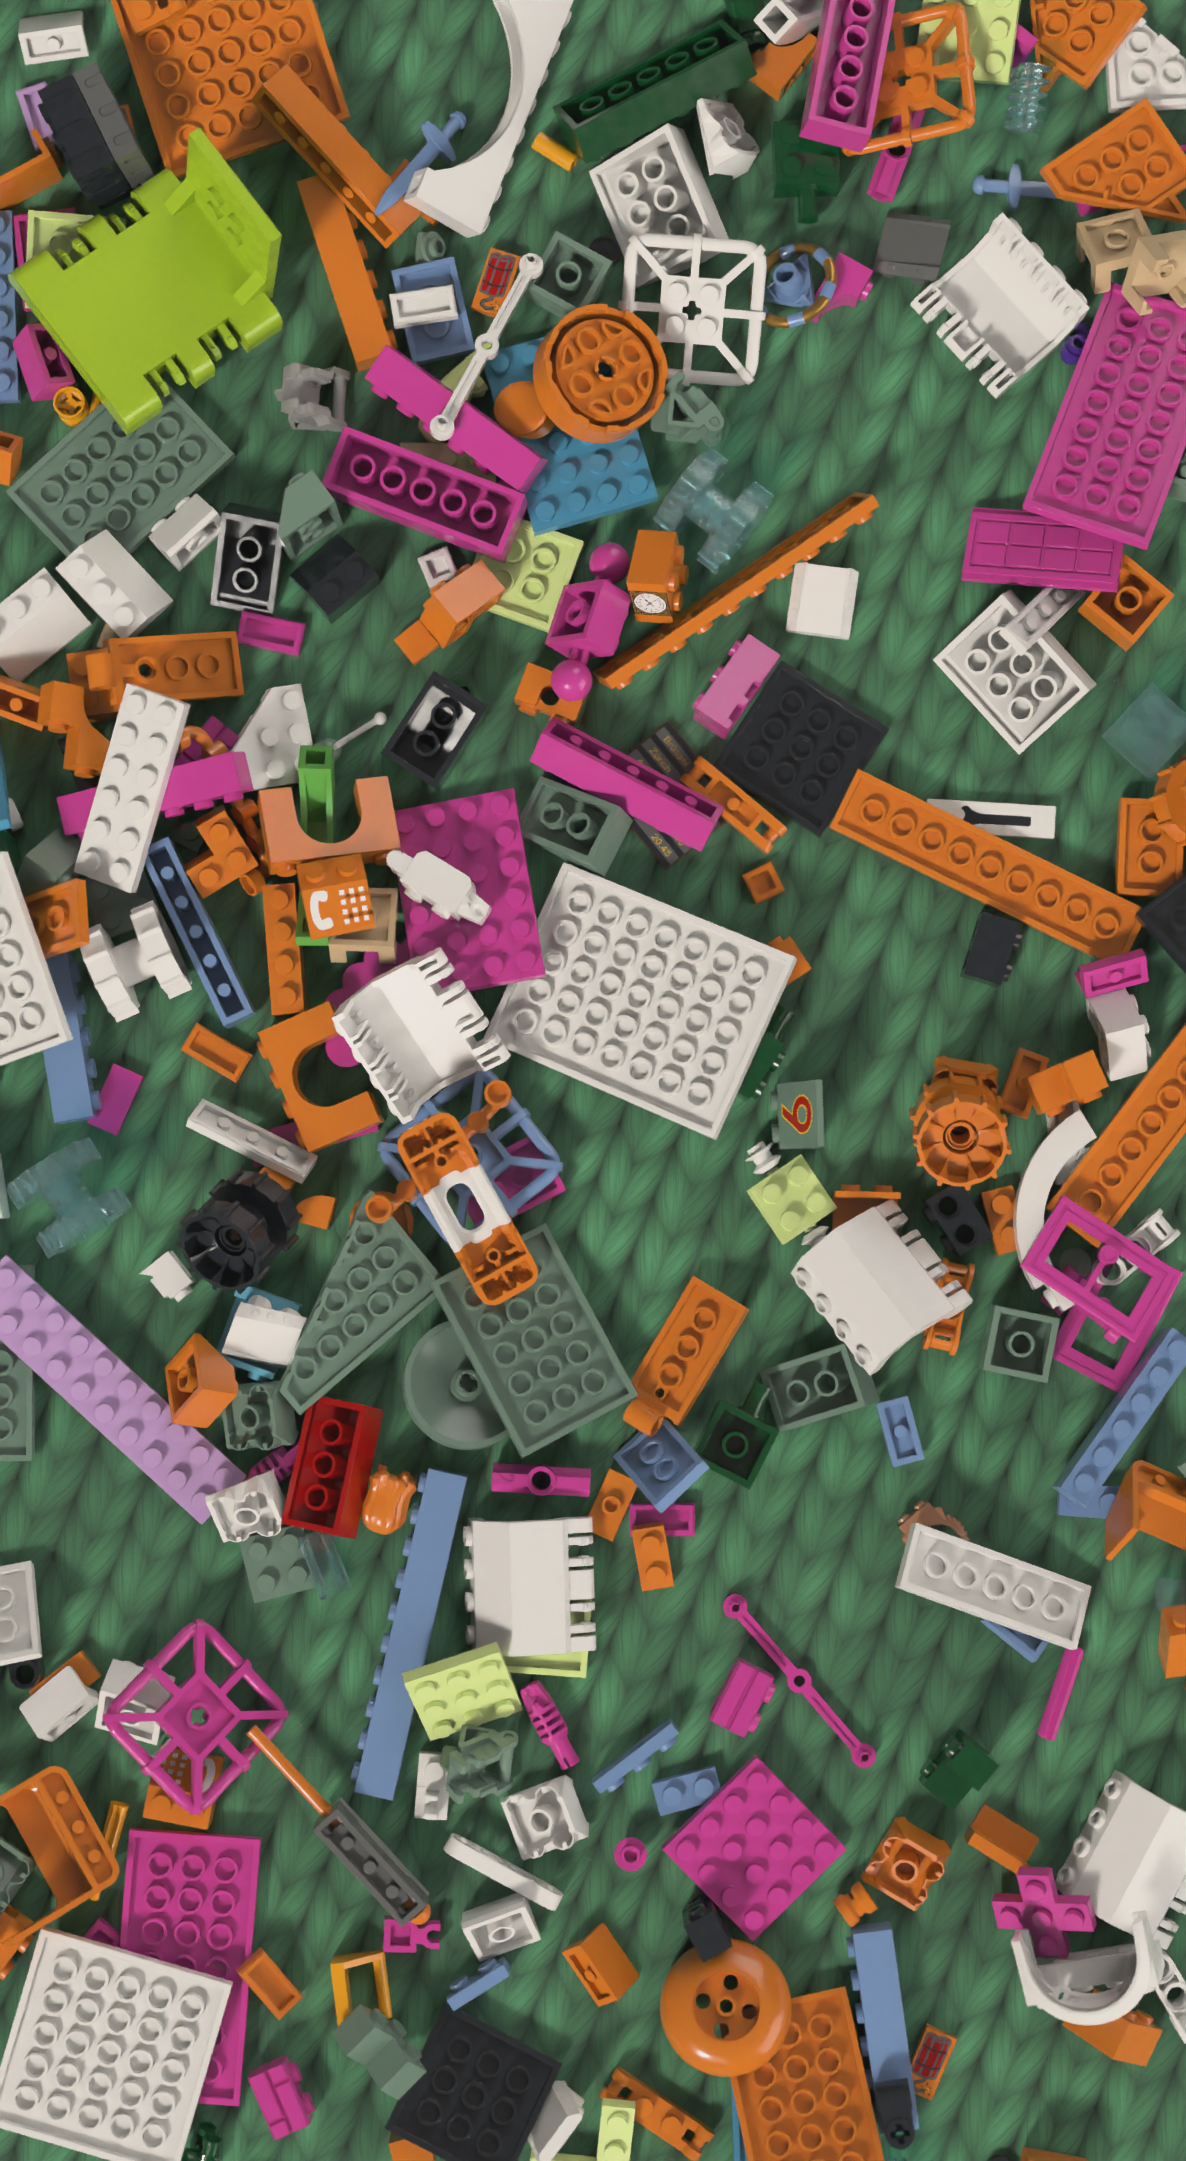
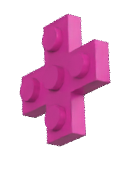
[991,1867,1097,1958]

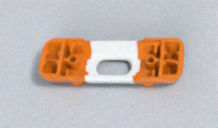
[397,1112,538,1305]

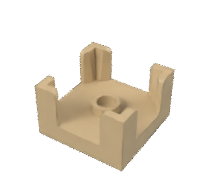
[1076,208,1152,295]
[1121,230,1186,316]
[328,888,399,964]

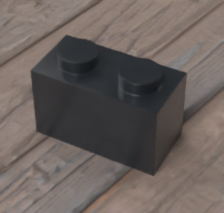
[960,912,1022,988]

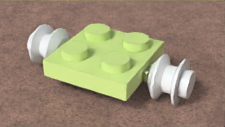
[745,1141,837,1248]

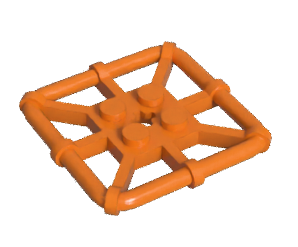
[840,2,976,157]

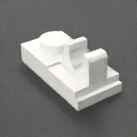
[414,1751,449,1820]

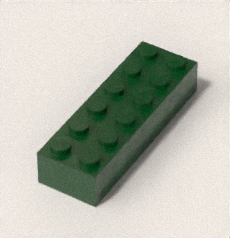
[553,19,757,164]

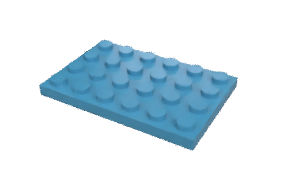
[483,337,658,536]

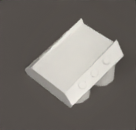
[696,98,759,179]
[786,562,859,640]
[221,1295,307,1369]
[205,1468,286,1542]
[501,1775,589,1860]
[527,2081,584,2161]

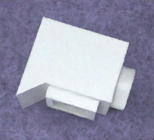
[140,1251,196,1303]

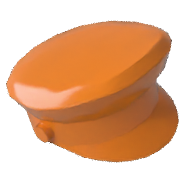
[493,381,554,439]

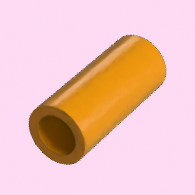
[532,131,579,172]

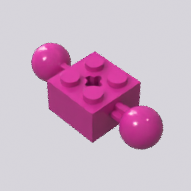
[545,542,631,702]

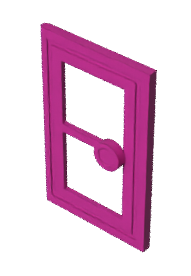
[1019,1195,1176,1343]
[1052,1244,1184,1392]

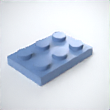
[391,256,475,365]
[613,1417,710,1514]

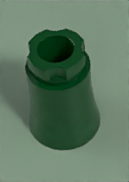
[723,0,770,53]

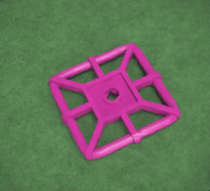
[103,1619,289,1815]

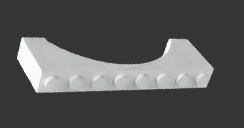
[403,0,574,238]

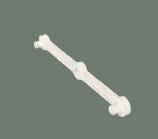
[430,253,543,441]

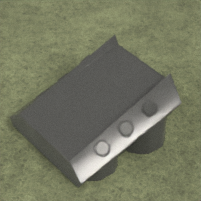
[873,211,952,286]

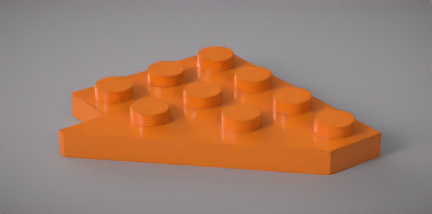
[1030,0,1147,96]
[1040,98,1186,224]

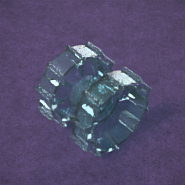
[652,446,774,575]
[5,1137,132,1259]

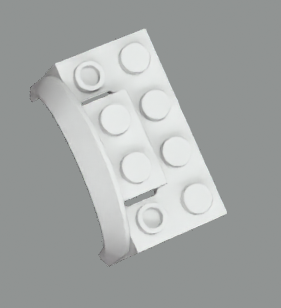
[1011,1910,1165,2025]

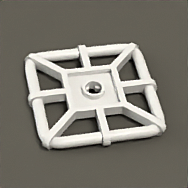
[618,233,767,387]

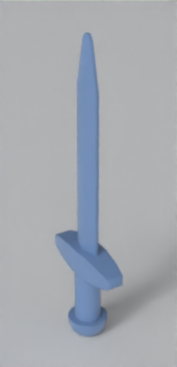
[374,111,467,216]
[972,164,1057,211]

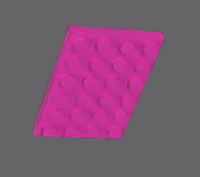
[394,788,546,991]

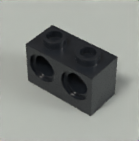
[922,1185,993,1256]
[682,1896,733,1963]

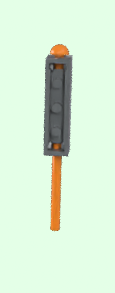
[246,1725,431,1927]

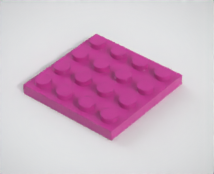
[661,1754,847,1941]

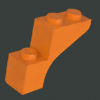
[37,680,110,778]

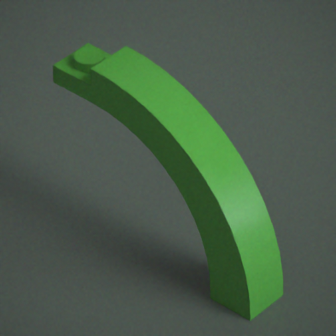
[295,745,336,946]

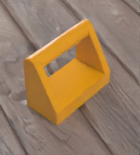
[330,1950,393,2026]

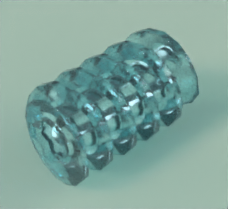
[1003,62,1052,135]

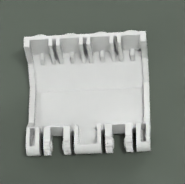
[910,212,1089,399]
[331,947,511,1124]
[791,1199,973,1376]
[463,1516,596,1657]
[1055,1770,1186,1950]

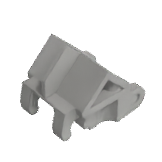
[274,362,351,432]

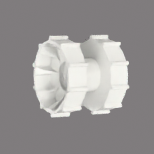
[80,900,192,1022]

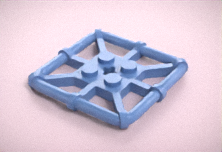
[377,1070,563,1244]

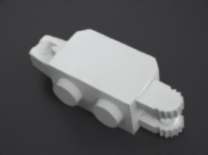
[386,850,492,925]

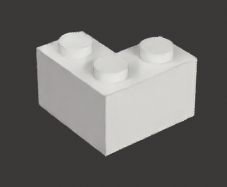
[1086,988,1151,1081]

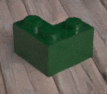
[919,1729,999,1810]

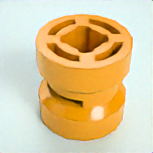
[53,386,90,427]

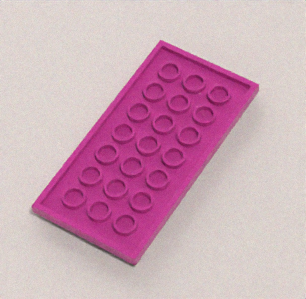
[1022,282,1186,550]
[120,1827,262,2106]

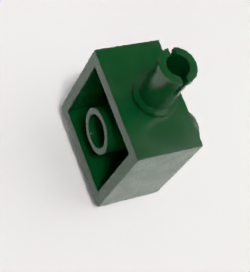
[771,120,840,224]
[736,1004,795,1102]
[694,1381,779,1490]

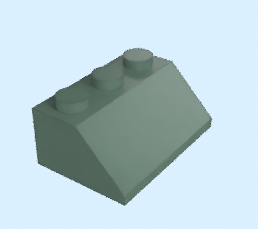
[278,470,343,562]

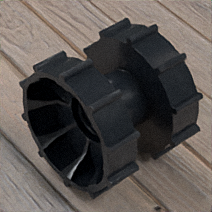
[177,1167,303,1294]

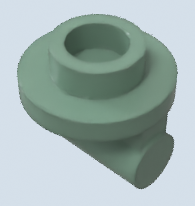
[415,231,446,265]

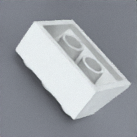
[56,529,174,638]
[0,568,92,682]

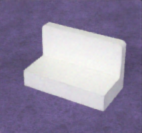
[18,10,89,65]
[19,1666,99,1742]

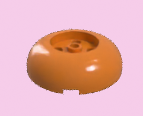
[660,1939,792,2077]

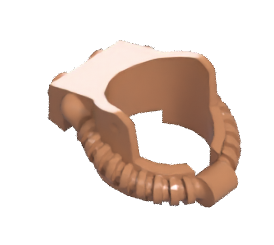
[897,1500,969,1544]

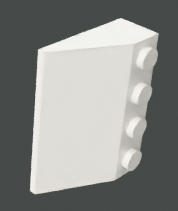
[589,123,729,288]
[933,590,1097,754]

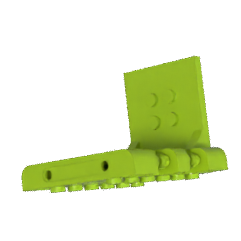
[8,127,283,436]

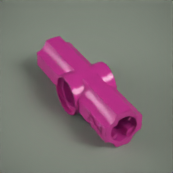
[867,109,925,203]
[491,1462,591,1497]

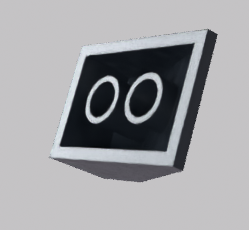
[210,502,287,617]
[381,671,489,791]

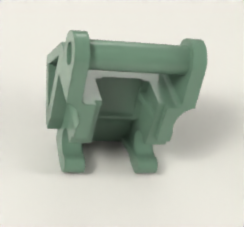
[650,372,724,447]
[440,1725,519,1804]

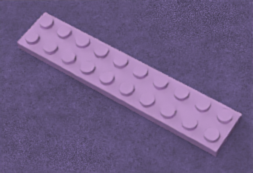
[0,1255,247,1525]

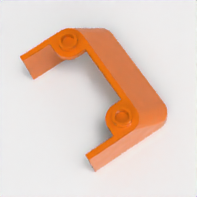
[1105,1460,1186,1561]

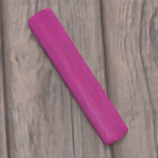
[1038,1647,1084,1740]

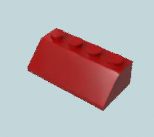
[281,1397,384,1539]

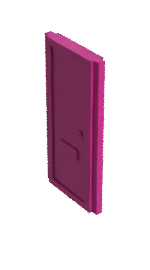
[961,507,1125,593]

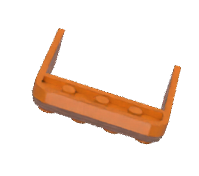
[0,1766,119,1949]

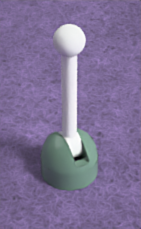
[314,712,387,762]

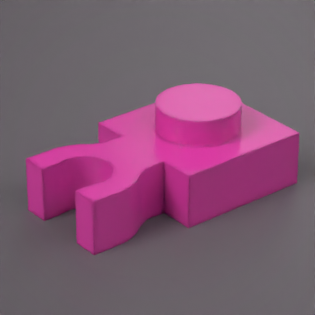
[383,1915,441,1953]

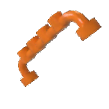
[177,726,270,896]
[365,1080,512,1223]

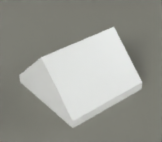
[461,1893,541,1962]

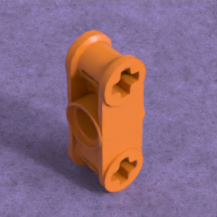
[922,1257,975,1356]

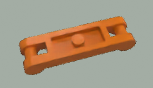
[678,756,788,855]
[599,2067,715,2161]

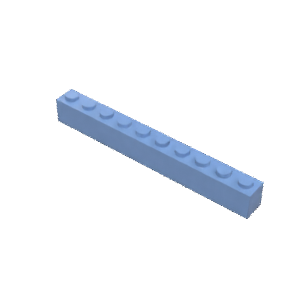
[350,1466,468,1801]

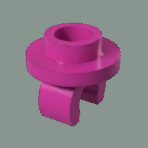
[614,1837,647,1871]

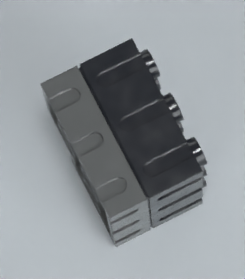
[37,61,155,210]

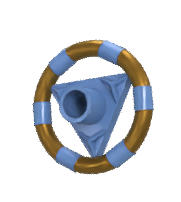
[749,242,837,328]

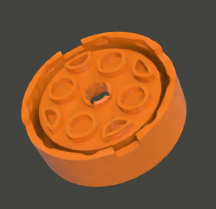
[533,304,668,444]

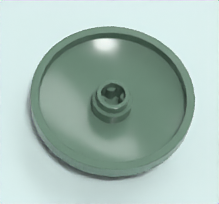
[402,1321,509,1450]

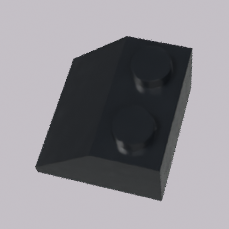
[290,534,380,624]

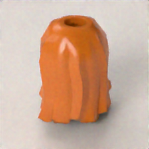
[361,1464,418,1535]

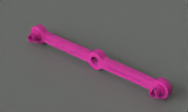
[723,1593,876,1768]

